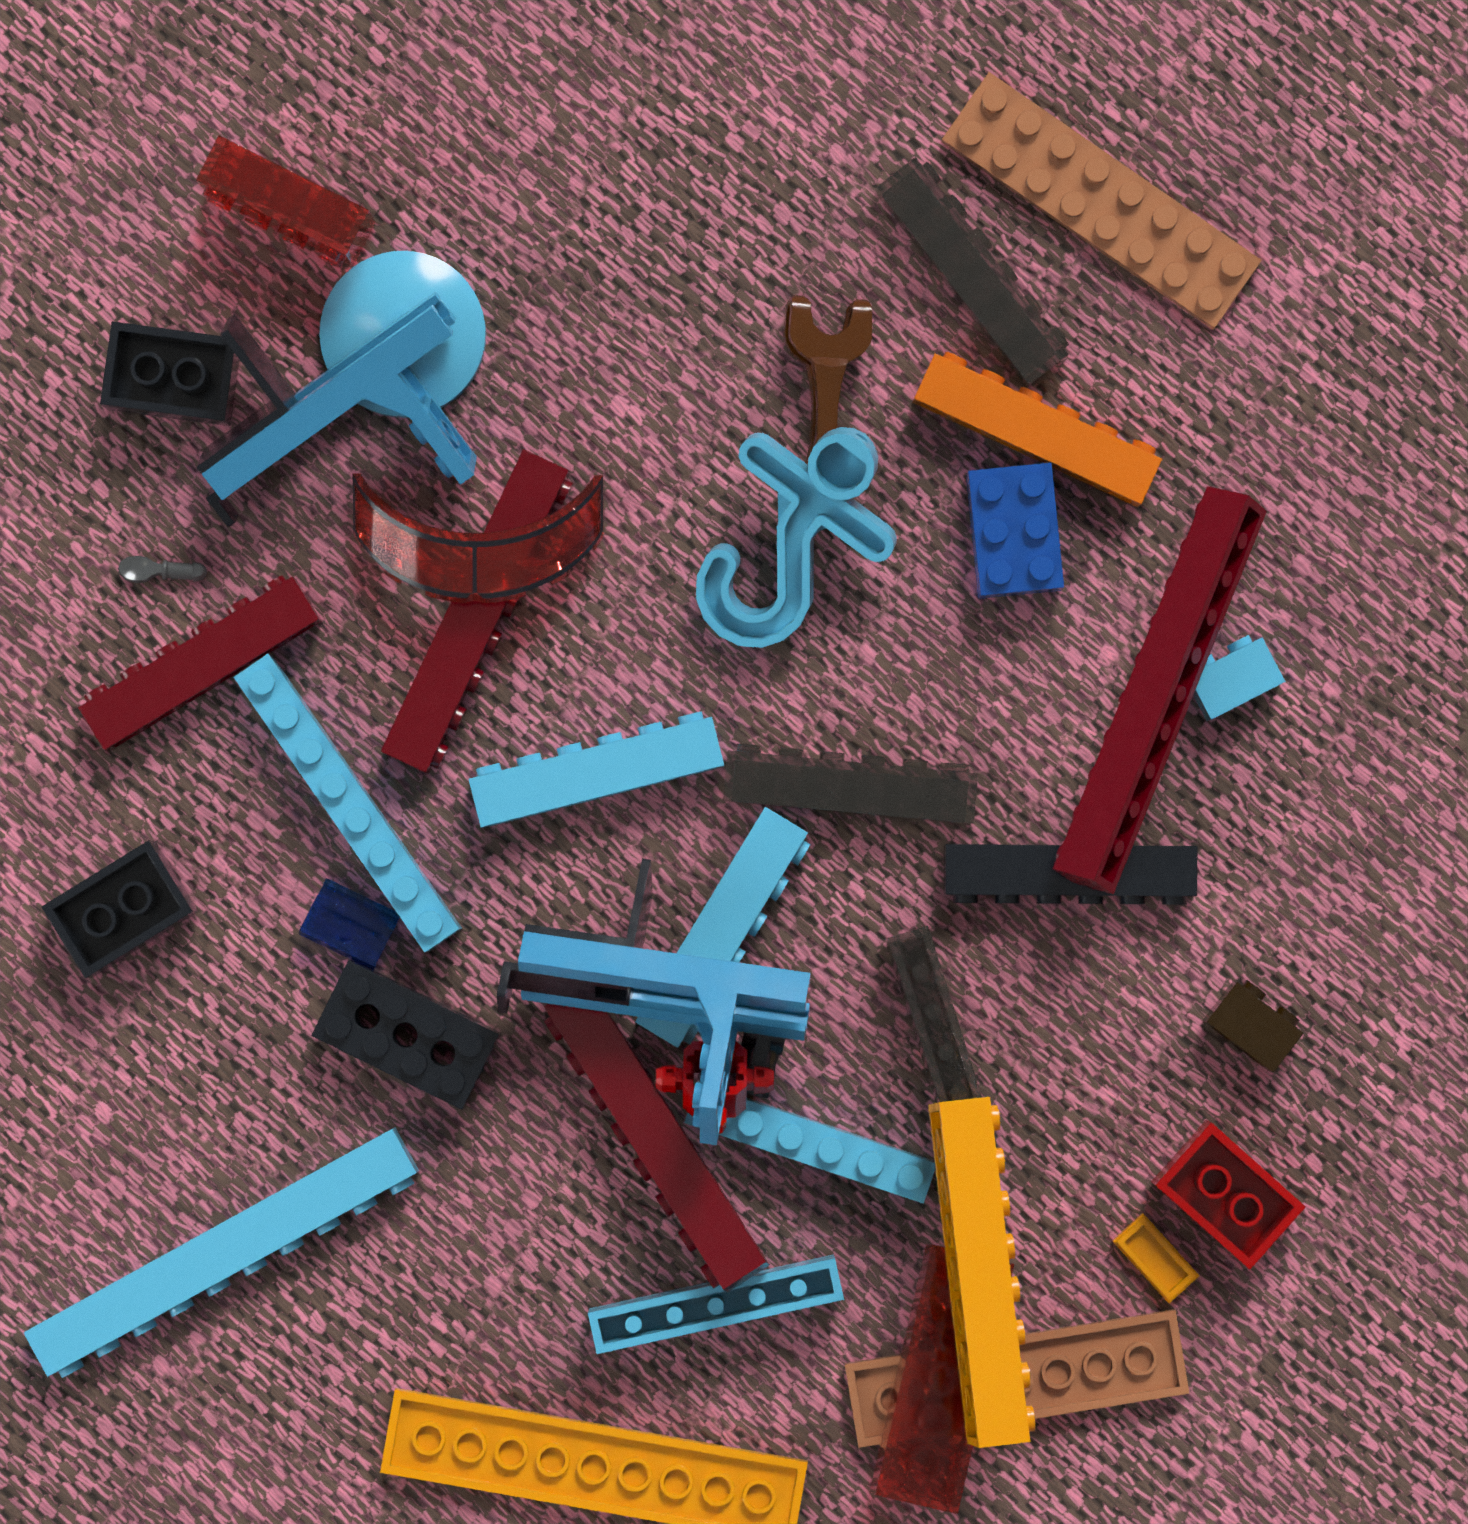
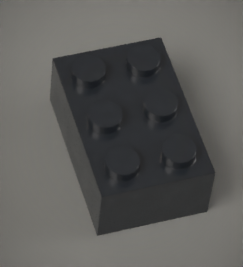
[100,321,240,426]
[41,840,199,978]

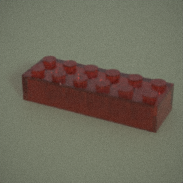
[869,1244,1014,1514]

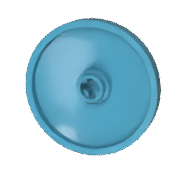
[319,251,486,418]

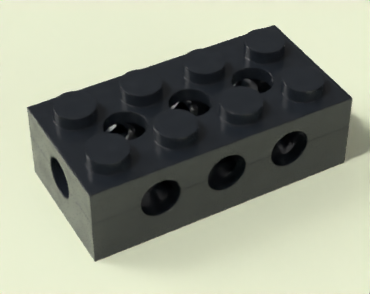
[311,960,501,1110]

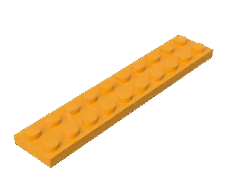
[380,1388,808,1524]

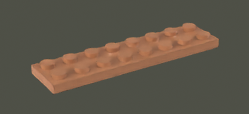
[941,72,1262,330]
[844,1309,1190,1448]

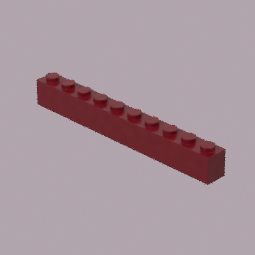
[1053,486,1267,894]

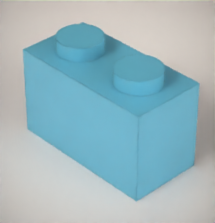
[1193,635,1285,721]

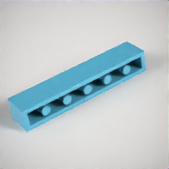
[469,711,725,828]
[635,807,811,1048]
[684,1081,935,1204]
[588,1254,844,1354]

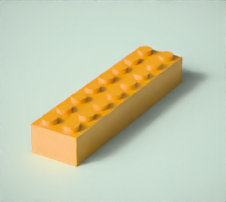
[928,1097,1035,1448]

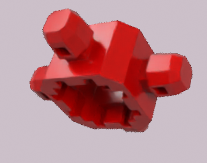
[656,1041,774,1134]

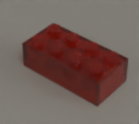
[196,135,375,268]

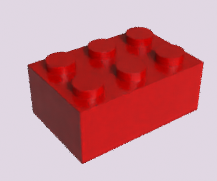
[1151,1120,1306,1270]

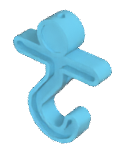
[696,427,897,648]

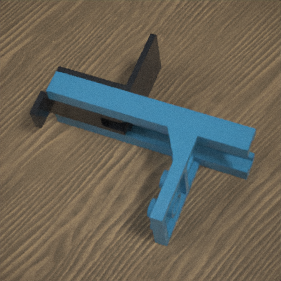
[197,292,477,528]
[497,858,811,1145]

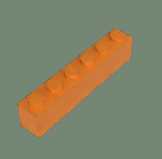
[912,352,1162,508]

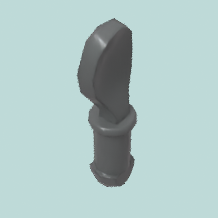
[118,556,207,583]

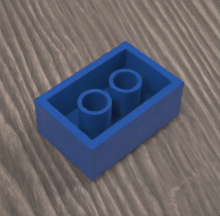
[966,462,1064,599]

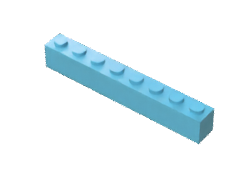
[233,654,462,953]

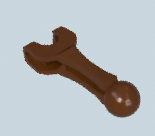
[783,295,872,464]

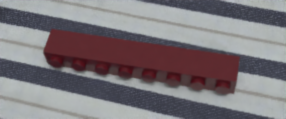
[381,449,573,774]
[544,1004,770,1293]

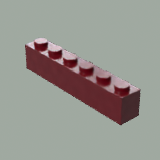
[78,575,322,752]

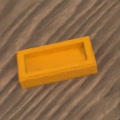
[1112,1213,1200,1303]

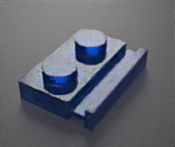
[299,878,400,970]

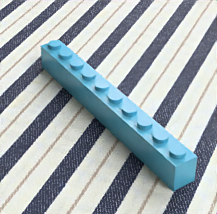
[23,1127,419,1378]

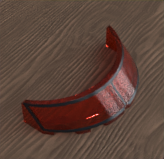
[352,473,604,603]

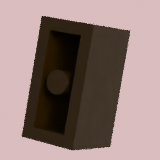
[1203,980,1304,1073]

